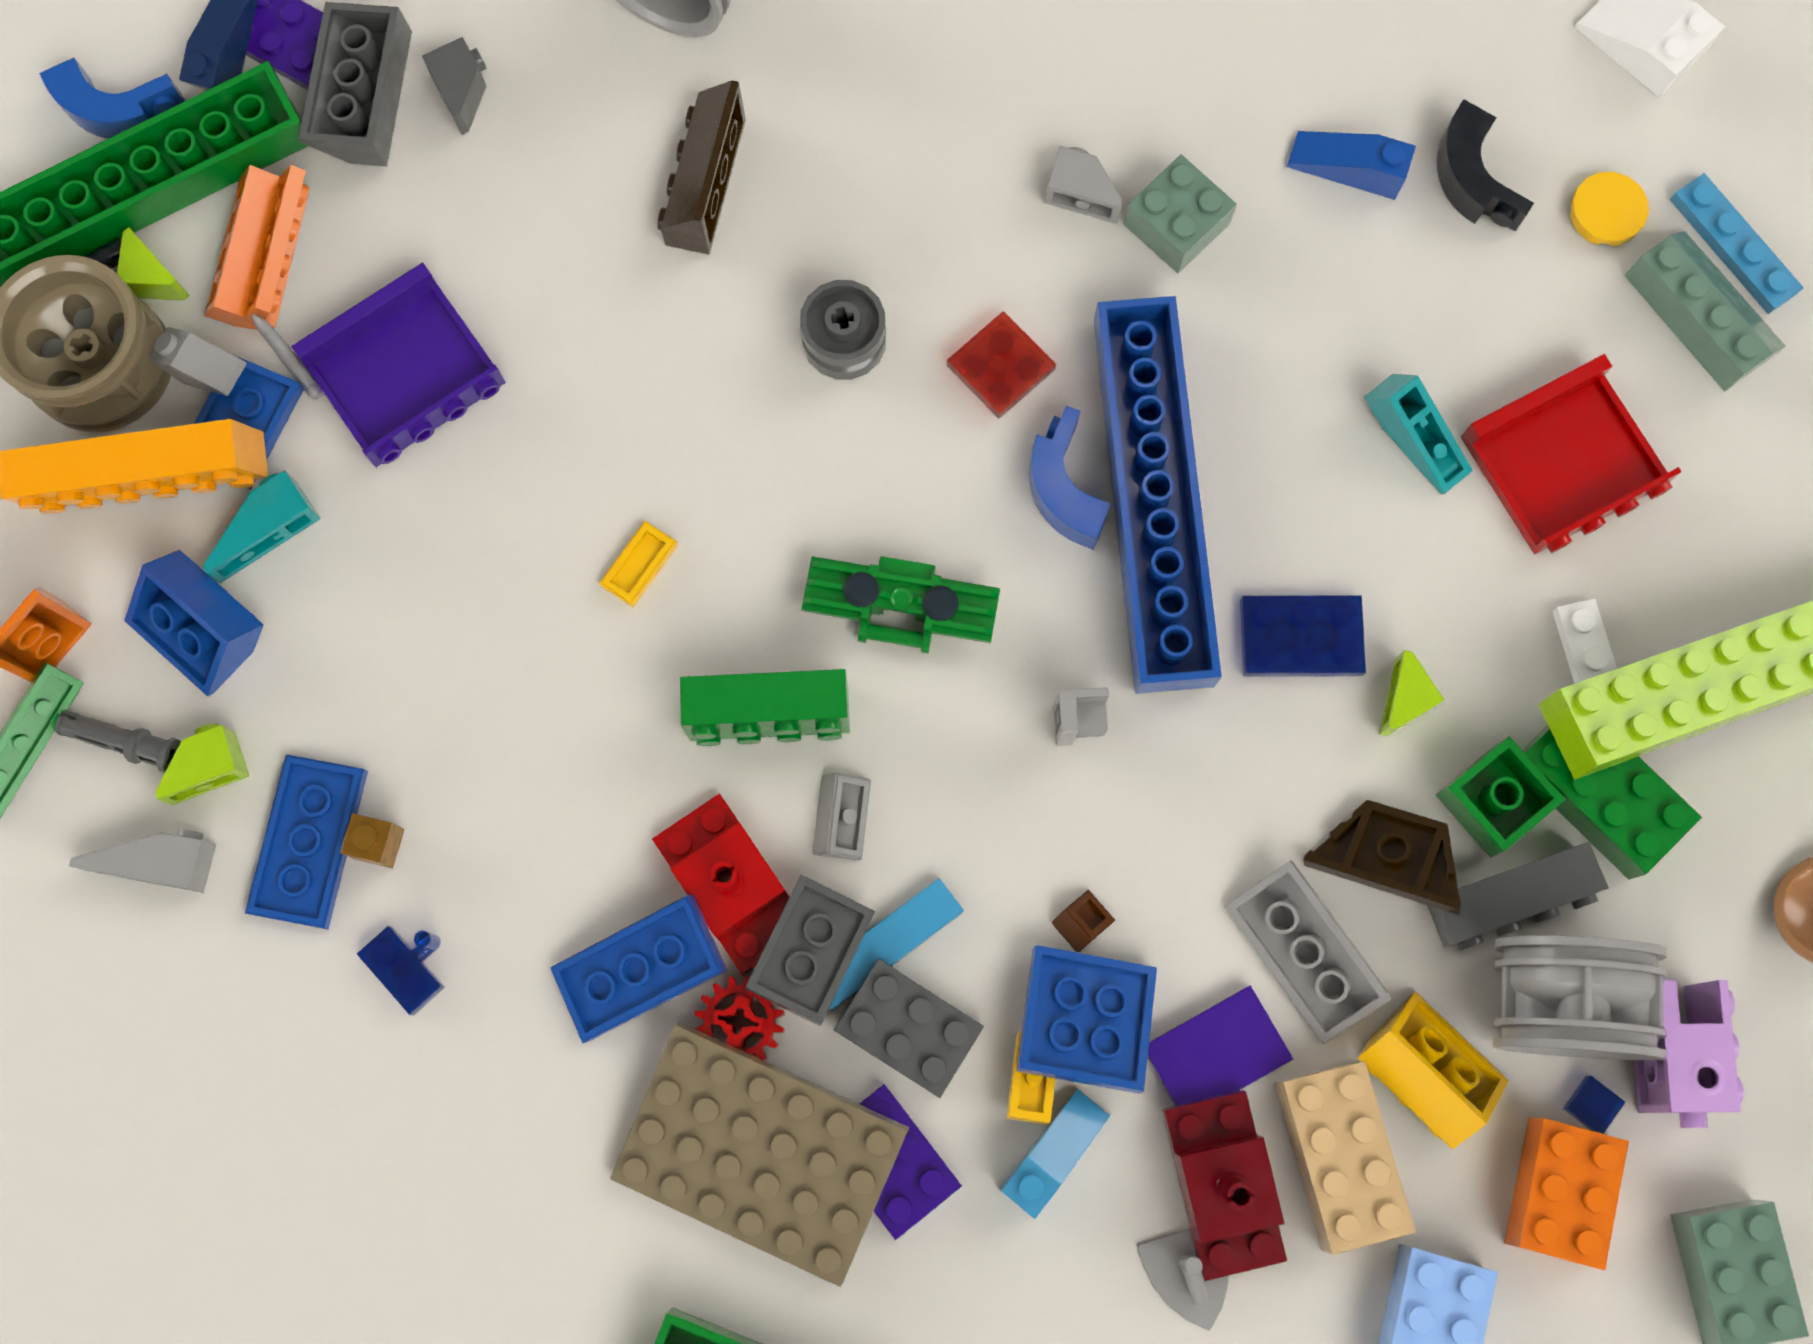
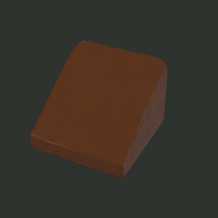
[1052,889,1115,952]

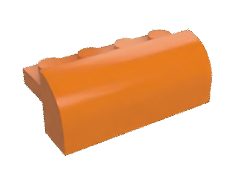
[204,165,310,330]

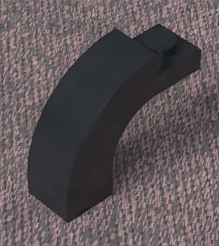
[1436,99,1534,232]

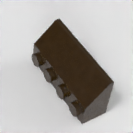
[657,80,746,255]

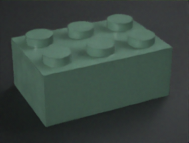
[1670,1199,1809,1344]

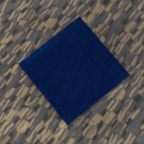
[1563,1075,1626,1134]

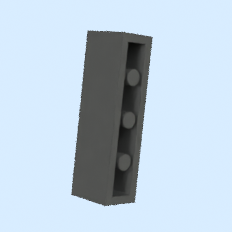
[1427,842,1609,950]

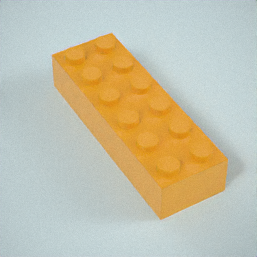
[0,419,268,514]

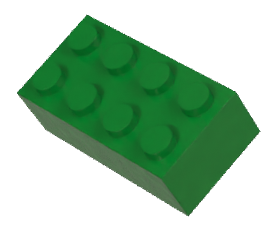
[680,669,850,746]
[1522,725,1702,880]

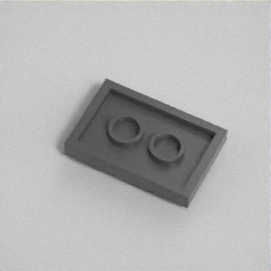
[744,874,875,1026]
[833,959,984,1098]

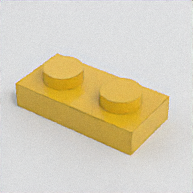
[1006,1032,1055,1125]

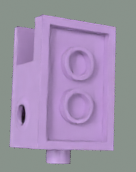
[1633,980,1744,1128]

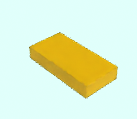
[599,521,678,608]

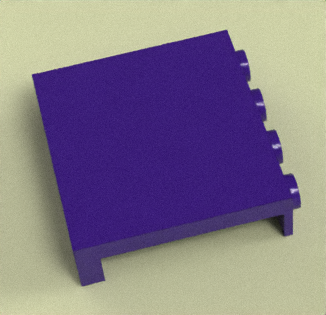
[291,262,506,467]

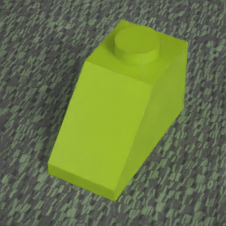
[155,723,250,805]

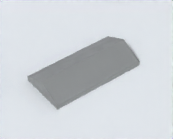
[1224,860,1392,1044]

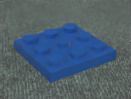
[1016,945,1157,1094]

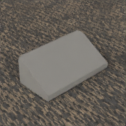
[813,773,871,860]

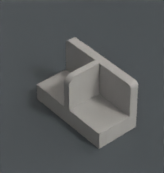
[1053,687,1109,746]

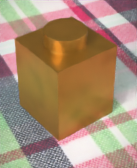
[340,813,405,869]

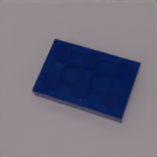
[1240,595,1366,677]

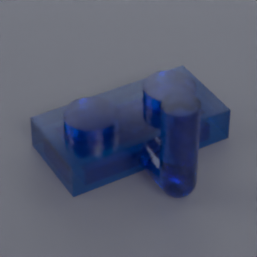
[357,926,445,1016]

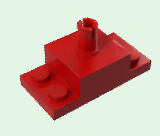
[652,793,789,975]

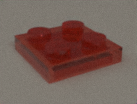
[946,311,1056,419]

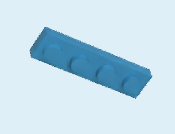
[1670,173,1804,315]

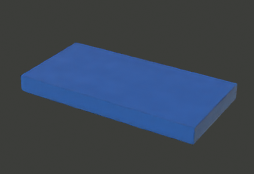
[245,754,368,930]
[550,895,727,1044]

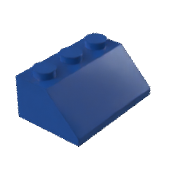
[124,549,264,697]

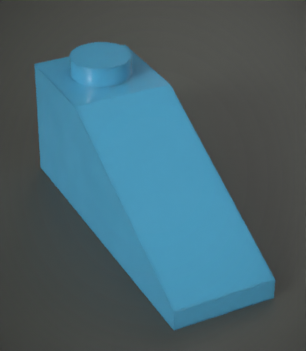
[999,1089,1110,1219]

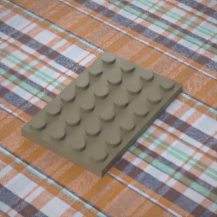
[610,1022,910,1287]

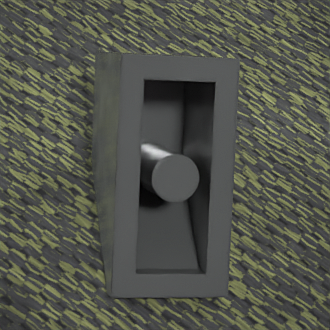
[422,37,487,135]

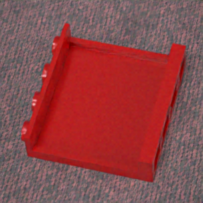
[1461,353,1682,555]

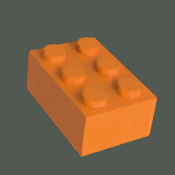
[1504,1118,1629,1271]

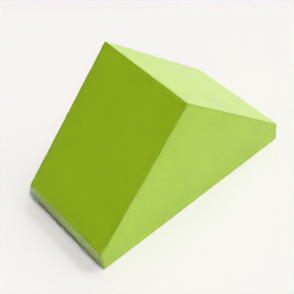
[117,227,190,300]
[1379,650,1445,736]

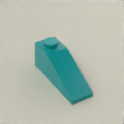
[1364,374,1473,494]
[202,470,321,583]

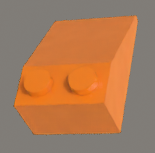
[0,587,92,682]

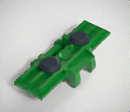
[801,556,1000,654]

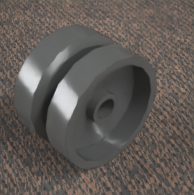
[800,280,886,380]

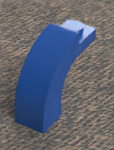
[39,57,185,139]
[1029,406,1111,550]

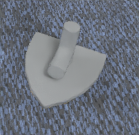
[1137,1228,1228,1331]

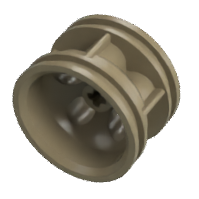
[0,255,171,432]

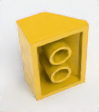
[1358,991,1509,1150]

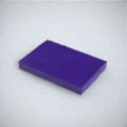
[1148,985,1293,1106]

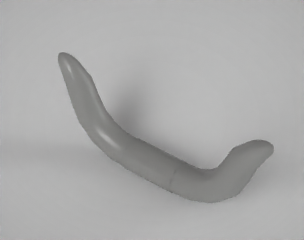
[252,314,322,399]

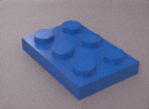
[194,356,304,490]

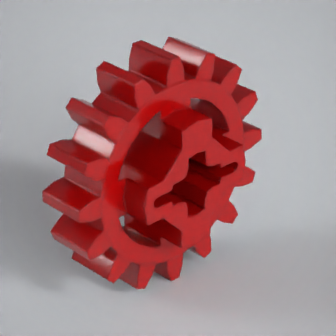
[694,976,785,1061]

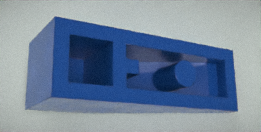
[1287,131,1416,200]

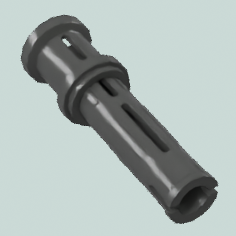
[55,710,181,773]

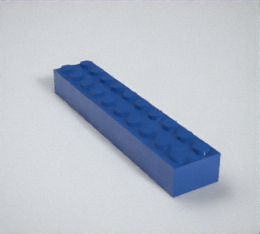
[1094,296,1222,694]

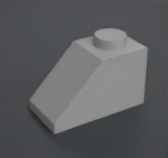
[1045,146,1123,224]
[148,327,247,397]

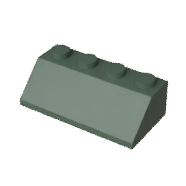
[1624,231,1786,392]

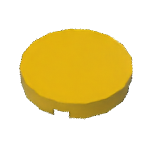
[1570,172,1649,246]

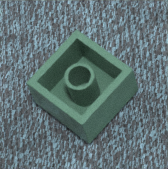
[1123,154,1237,274]

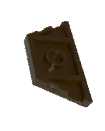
[1303,800,1461,915]

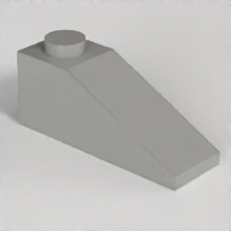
[69,828,216,893]

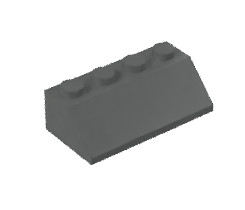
[298,2,412,167]

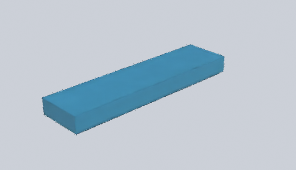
[830,878,964,1011]

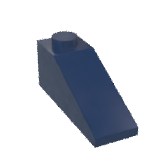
[179,0,258,90]

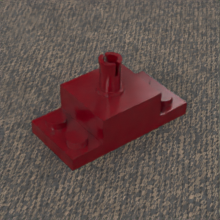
[1162,1090,1287,1281]

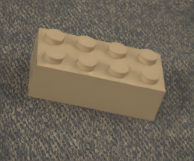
[1274,1061,1416,1255]

